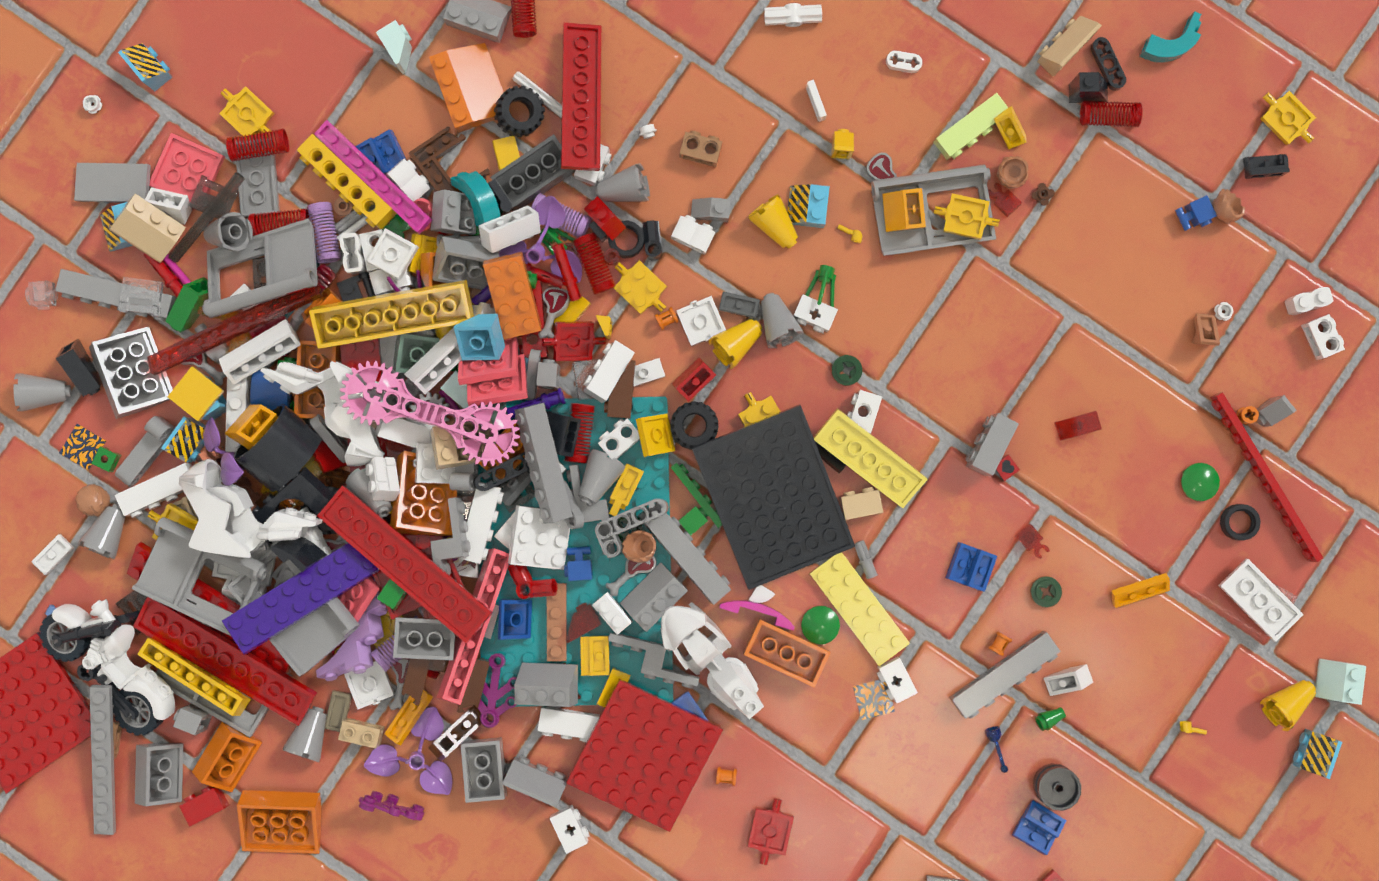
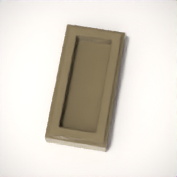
[325,690,352,732]

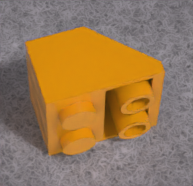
[882,188,926,232]
[225,404,278,449]

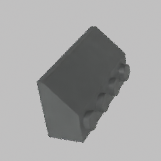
[490,134,576,211]

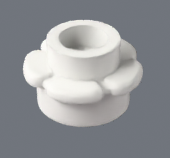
[83,95,102,114]
[639,124,657,139]
[1214,302,1233,321]

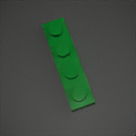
[671,463,722,528]

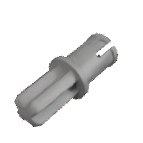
[855,540,878,579]

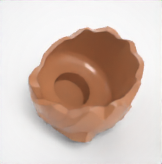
[997,156,1028,189]
[1212,189,1245,224]
[75,484,110,517]
[622,530,656,563]

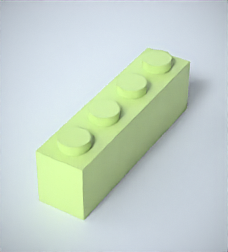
[933,93,1008,160]

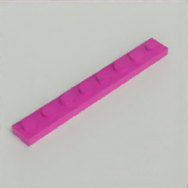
[314,120,432,234]

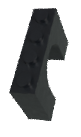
[251,467,335,545]

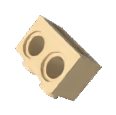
[338,718,385,749]

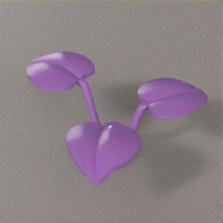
[499,196,582,283]
[203,417,244,486]
[364,707,452,795]

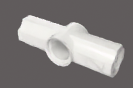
[764,3,822,27]

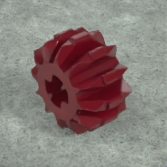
[307,264,336,296]

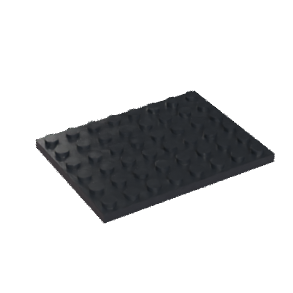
[692,404,855,590]

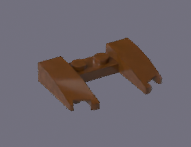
[409,127,490,193]
[401,657,490,713]

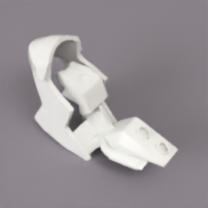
[260,361,389,466]
[179,459,322,558]
[660,602,764,719]

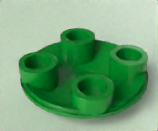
[1181,463,1220,501]
[801,606,840,644]

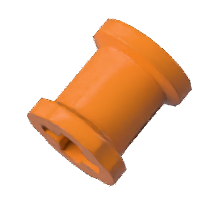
[654,307,679,330]
[1236,406,1259,424]
[989,631,1013,656]
[716,767,737,786]

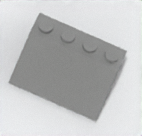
[89,327,173,419]

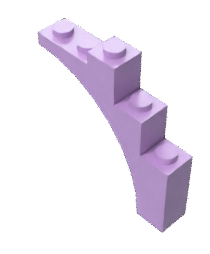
[316,575,388,681]

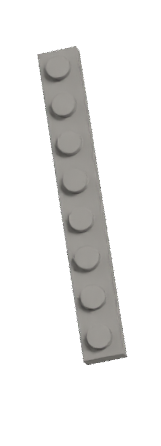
[89,685,116,835]

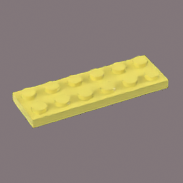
[813,408,927,508]
[809,552,910,666]

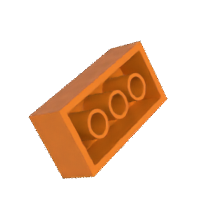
[483,252,542,340]
[294,340,341,419]
[743,618,831,688]

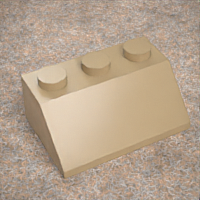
[1037,16,1102,77]
[109,193,186,263]

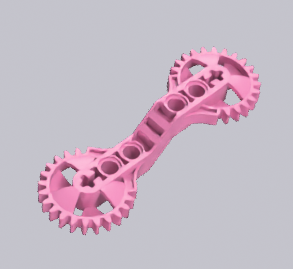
[340,361,520,467]

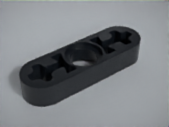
[1091,37,1126,91]

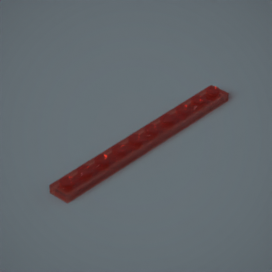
[147,281,323,376]

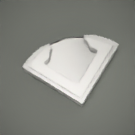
[749,585,775,603]

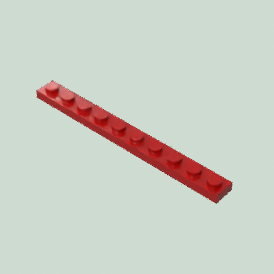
[1210,392,1323,562]

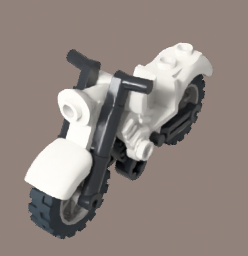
[39,599,175,736]

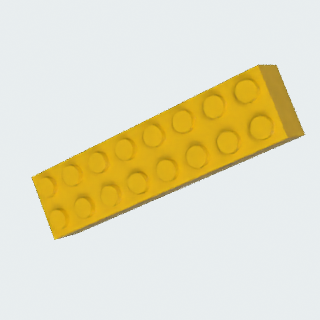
[309,280,474,349]

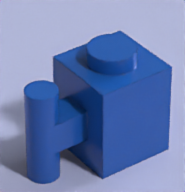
[1175,195,1217,231]
[564,546,593,581]

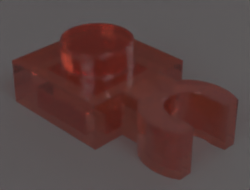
[988,183,1022,217]
[1015,524,1050,559]

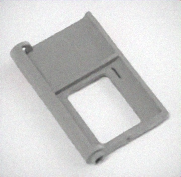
[226,541,360,677]

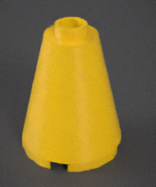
[748,194,798,249]
[708,319,762,369]
[1260,680,1316,731]

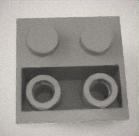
[431,189,476,235]

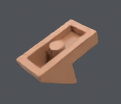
[1192,313,1220,346]

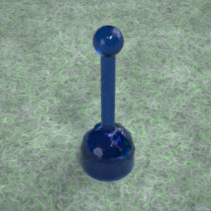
[985,726,1008,773]

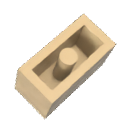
[839,487,883,520]

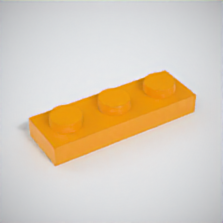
[1111,573,1170,608]
[384,689,433,746]

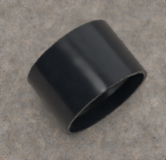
[234,404,322,492]

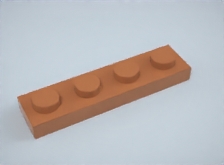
[547,583,567,661]

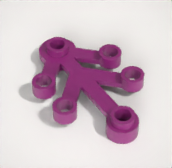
[478,653,517,728]
[359,791,425,821]

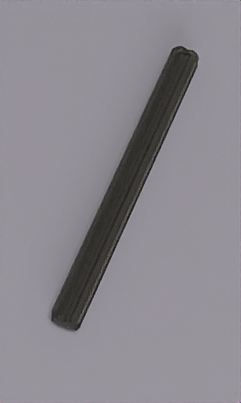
[168,173,245,263]

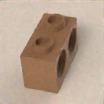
[680,131,722,167]

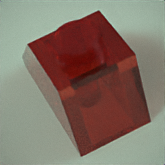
[1054,411,1102,441]
[566,602,602,643]

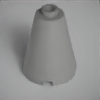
[595,163,650,202]
[203,212,253,251]
[761,293,804,349]
[13,373,71,412]
[578,449,625,506]
[346,465,392,518]
[78,504,125,560]
[282,706,327,762]

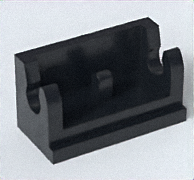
[1243,154,1290,179]

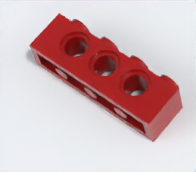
[519,281,549,359]

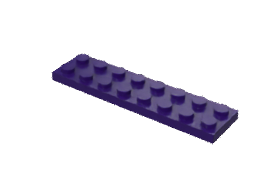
[222,543,380,655]

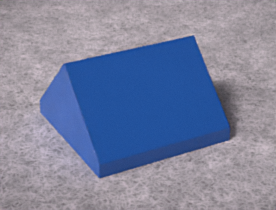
[498,599,532,640]

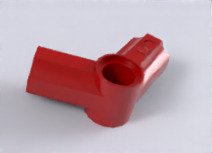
[507,564,558,599]

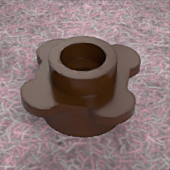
[1032,183,1055,206]

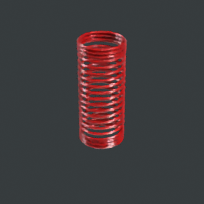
[511,0,537,38]
[1080,101,1143,127]
[226,128,290,162]
[248,208,310,236]
[573,233,616,295]
[565,403,595,463]

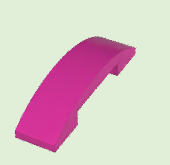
[719,600,794,631]

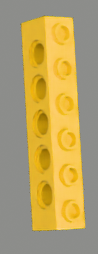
[297,134,397,229]
[137,638,251,716]

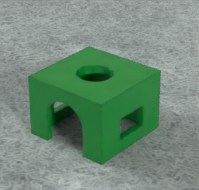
[91,446,122,472]

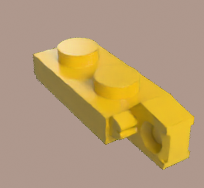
[609,464,644,516]

